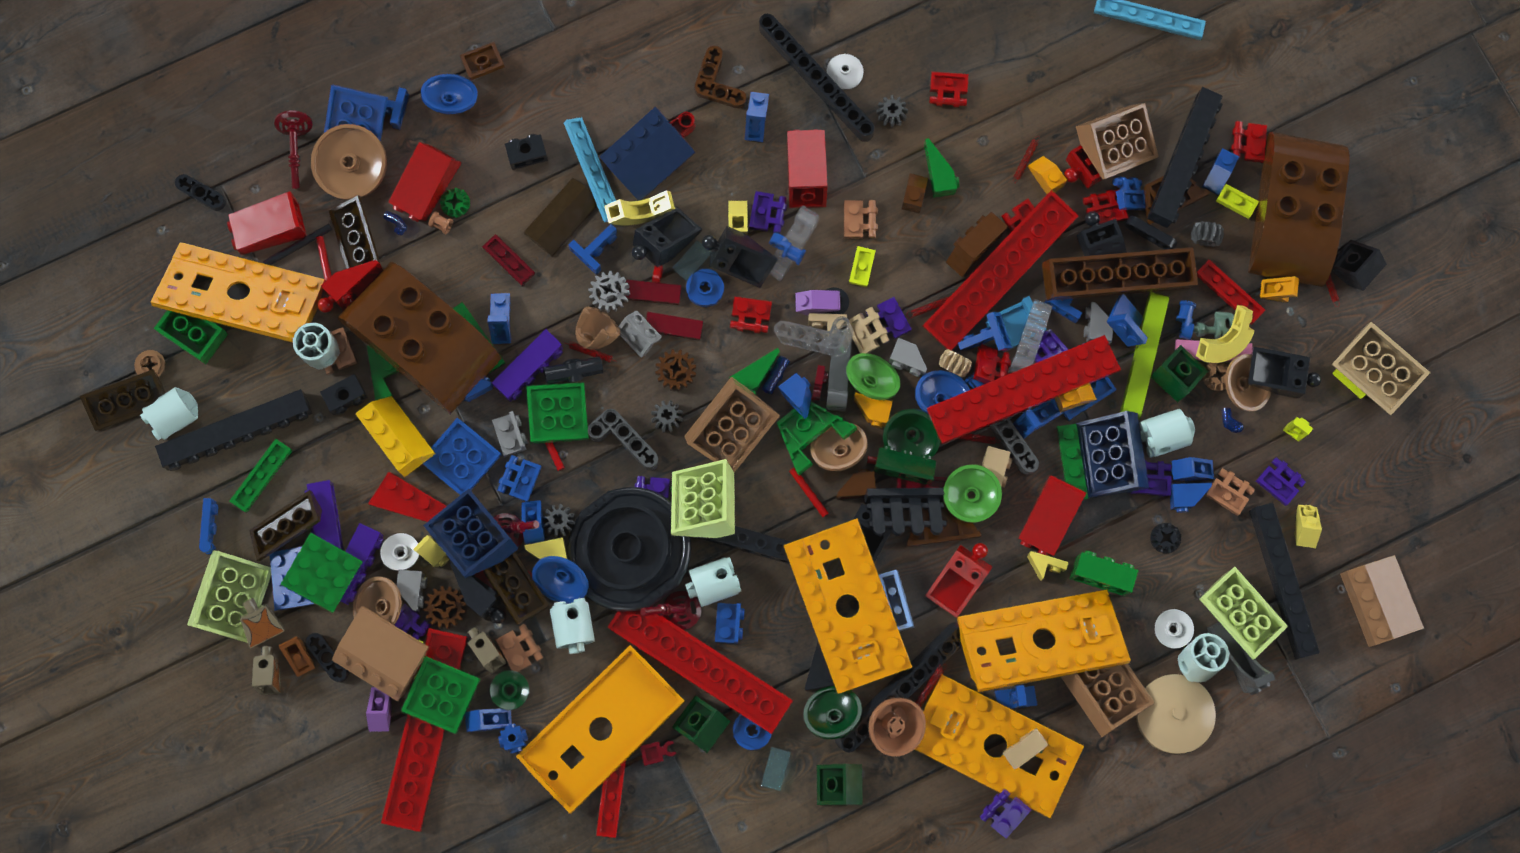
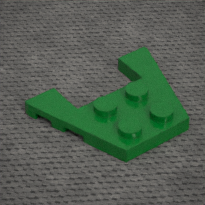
[367,346,399,401]
[777,402,857,476]

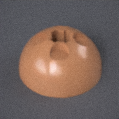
[868,698,926,757]

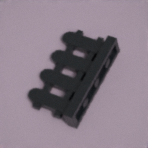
[864,488,946,536]

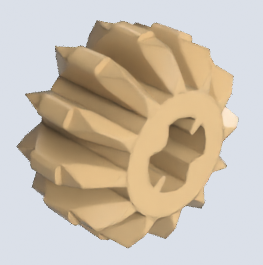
[939,349,972,377]

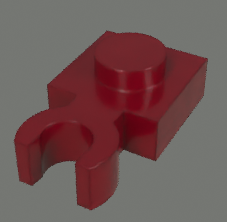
[812,365,828,401]
[640,741,676,766]

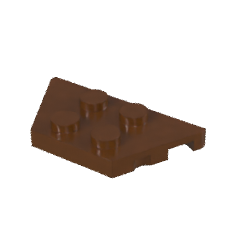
[1144,176,1210,225]
[907,502,981,547]

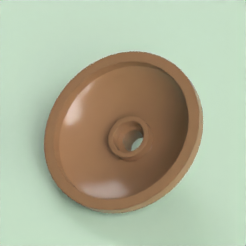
[1225,354,1271,411]
[810,422,868,471]
[353,577,401,625]

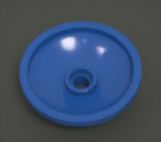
[421,74,477,114]
[915,370,970,413]
[532,556,589,604]

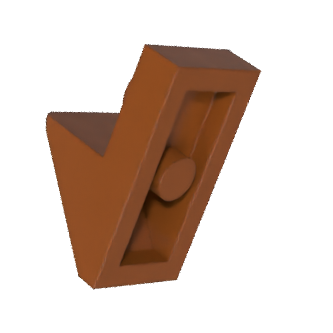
[279,636,315,677]

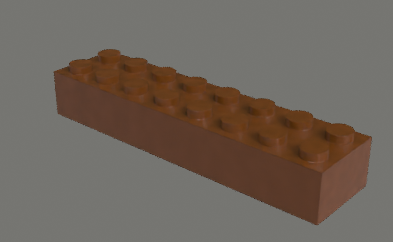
[1042,247,1198,301]

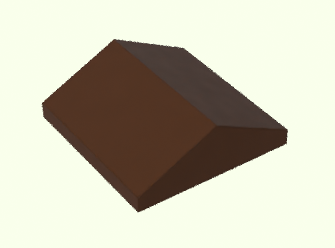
[460,42,505,81]

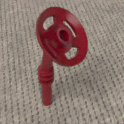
[274,110,313,189]
[494,513,539,547]
[641,591,701,630]

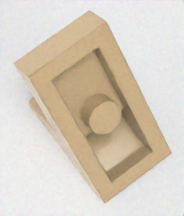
[808,313,847,340]

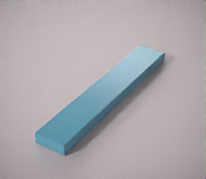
[1094,0,1206,40]
[564,117,616,223]

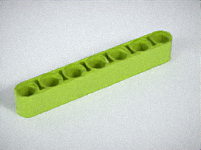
[1120,292,1169,420]

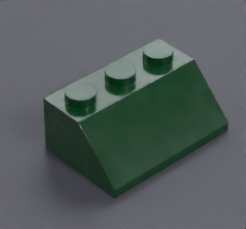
[874,446,936,486]

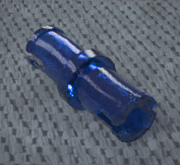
[762,356,790,395]

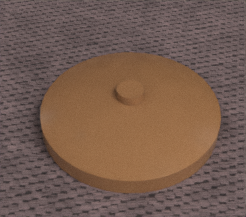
[311,124,387,200]

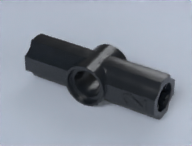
[544,356,603,384]

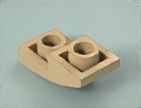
[1003,728,1048,770]

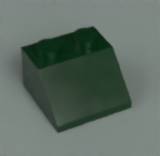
[1151,345,1208,403]
[672,695,731,753]
[817,764,862,805]

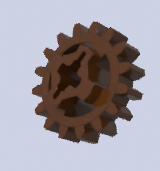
[655,349,696,391]
[423,586,467,629]

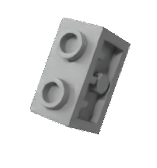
[619,311,662,358]
[492,411,528,457]

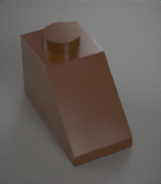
[901,173,928,214]
[836,469,876,500]

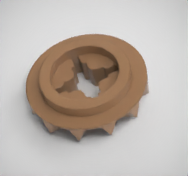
[134,350,166,378]
[1203,362,1229,391]

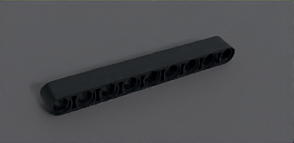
[759,13,874,142]
[835,622,962,753]

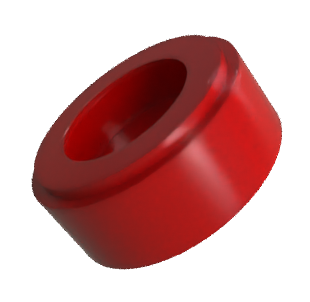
[652,265,663,283]

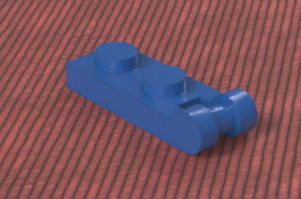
[199,498,218,555]

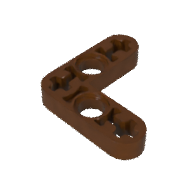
[695,45,747,109]

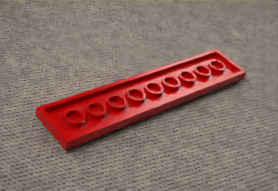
[922,190,1079,350]
[927,335,1121,444]
[607,610,793,734]
[381,628,468,832]

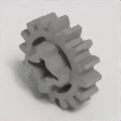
[588,271,630,313]

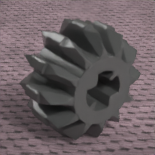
[876,95,908,128]
[1191,221,1224,247]
[651,400,683,433]
[542,504,575,537]

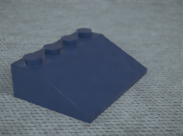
[599,107,696,201]
[1076,411,1149,498]
[423,489,519,578]

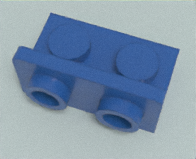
[715,603,745,644]

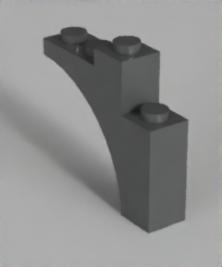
[1207,622,1275,695]

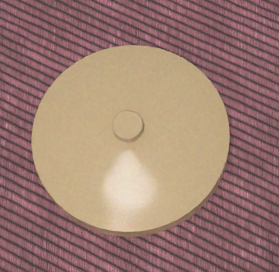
[1136,674,1216,754]

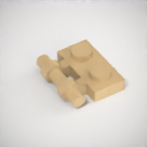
[845,307,890,354]

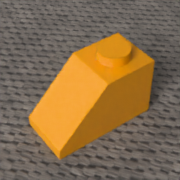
[1027,156,1067,194]
[1055,384,1097,413]
[854,393,893,428]

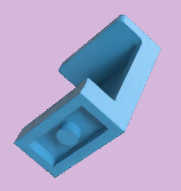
[986,296,1047,353]

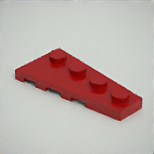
[368,472,447,522]

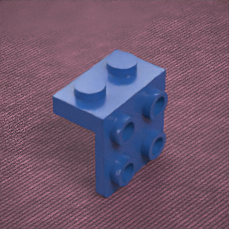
[1107,294,1148,347]

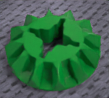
[440,187,470,217]

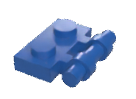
[1112,177,1146,211]
[497,455,542,503]

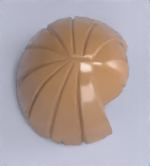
[575,307,620,350]

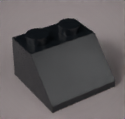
[1332,240,1387,291]

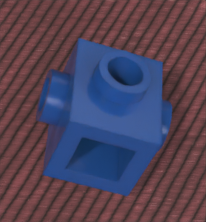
[498,723,528,754]

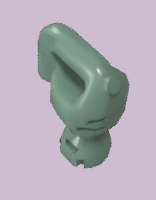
[1193,312,1234,339]

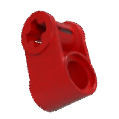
[670,112,696,138]

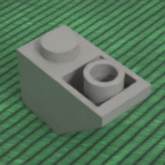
[1084,302,1113,344]
[889,338,927,377]
[397,569,427,613]

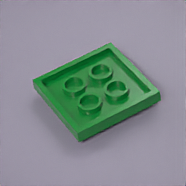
[526,382,589,444]
[280,533,363,613]
[401,656,480,734]

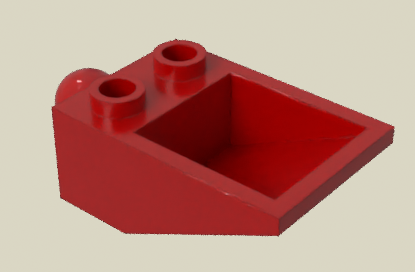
[1064,145,1103,189]
[318,260,383,313]
[925,543,992,618]

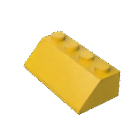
[356,396,435,477]

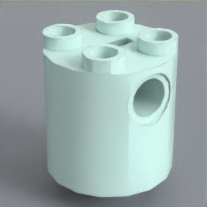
[293,323,340,370]
[140,387,198,440]
[1139,409,1195,458]
[685,557,741,607]
[550,598,595,654]
[1178,633,1229,682]

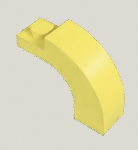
[605,191,675,226]
[1196,305,1255,363]

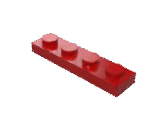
[1197,260,1265,325]
[596,760,626,838]

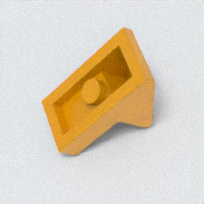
[1260,276,1299,302]

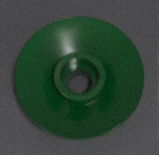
[490,670,529,710]

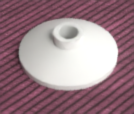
[827,54,863,90]
[380,533,419,571]
[1155,609,1194,648]

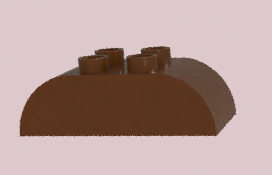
[1248,132,1350,287]
[338,262,502,414]

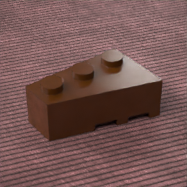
[946,212,1008,277]

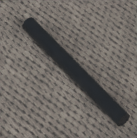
[263,223,333,265]

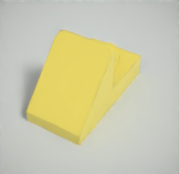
[1027,551,1068,581]

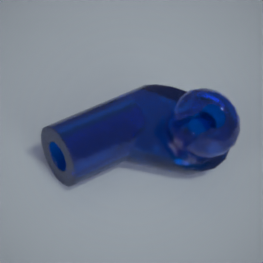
[383,211,407,236]
[1221,408,1244,433]

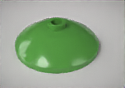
[846,353,900,400]
[944,465,1002,523]

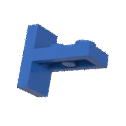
[385,87,409,130]
[745,92,769,142]
[568,224,617,275]
[488,293,511,344]
[1044,299,1082,324]
[958,312,1012,351]
[1013,399,1064,439]
[995,685,1037,709]

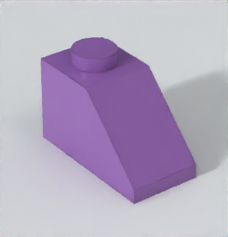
[796,290,840,316]
[366,687,392,732]

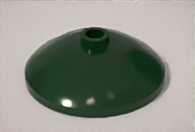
[883,409,941,457]
[803,686,862,740]

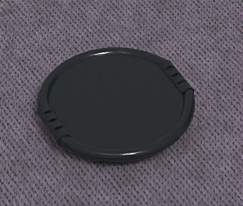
[567,487,691,612]

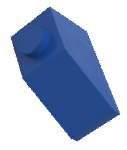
[1202,148,1239,195]
[778,373,812,419]
[1171,457,1214,481]
[1170,483,1212,513]
[522,500,545,544]
[465,708,512,732]

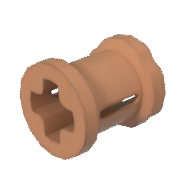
[428,211,453,235]

